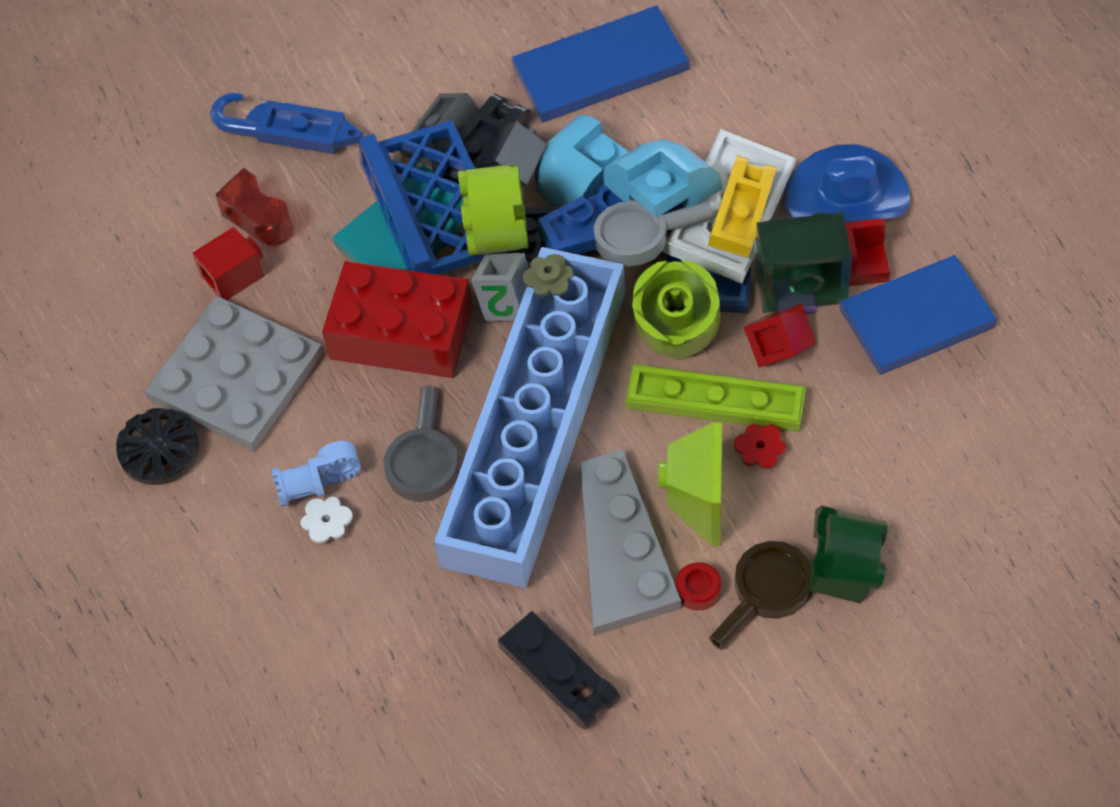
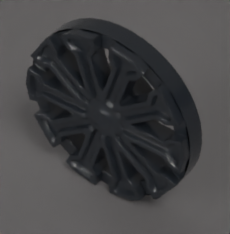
[116,408,199,485]

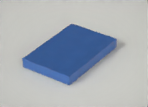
[840,255,997,375]

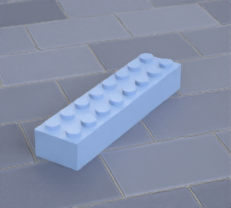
[434,247,626,588]

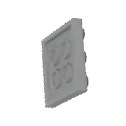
[144,296,325,452]

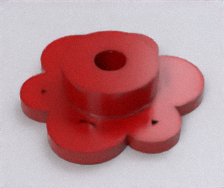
[734,424,786,469]

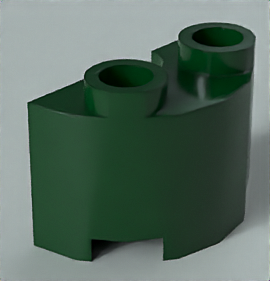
[809,505,888,604]

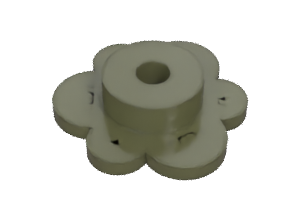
[523,254,573,297]

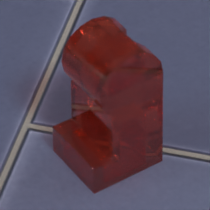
[215,168,293,246]

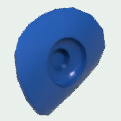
[785,144,910,227]

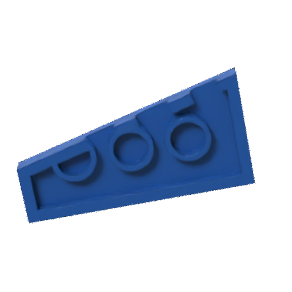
[537,185,684,254]

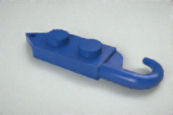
[210,93,364,154]

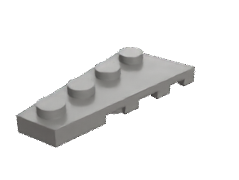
[580,449,681,636]

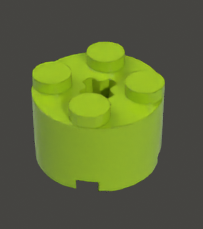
[458,164,529,256]
[632,260,721,360]

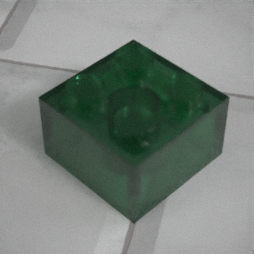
[755,212,852,313]

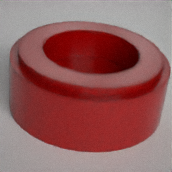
[675,562,722,611]

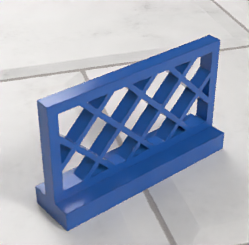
[358,120,509,274]

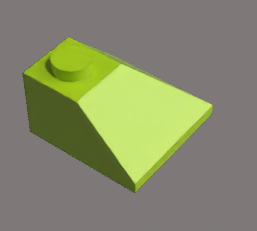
[658,422,722,546]

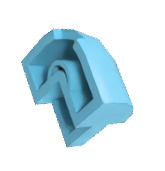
[534,114,629,205]
[604,139,722,218]

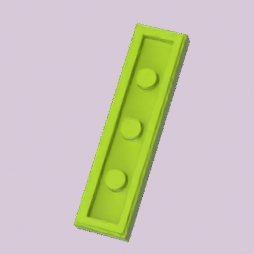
[625,364,806,432]

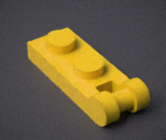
[707,155,777,258]

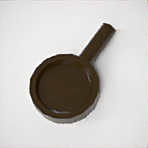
[709,541,812,650]

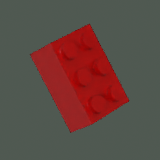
[322,261,473,378]

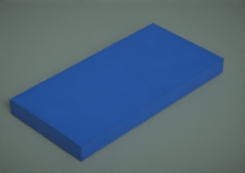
[511,5,689,122]

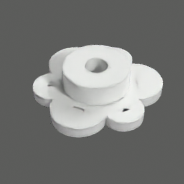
[300,497,353,544]

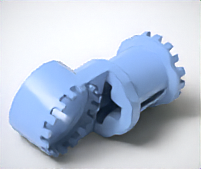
[271,441,361,507]

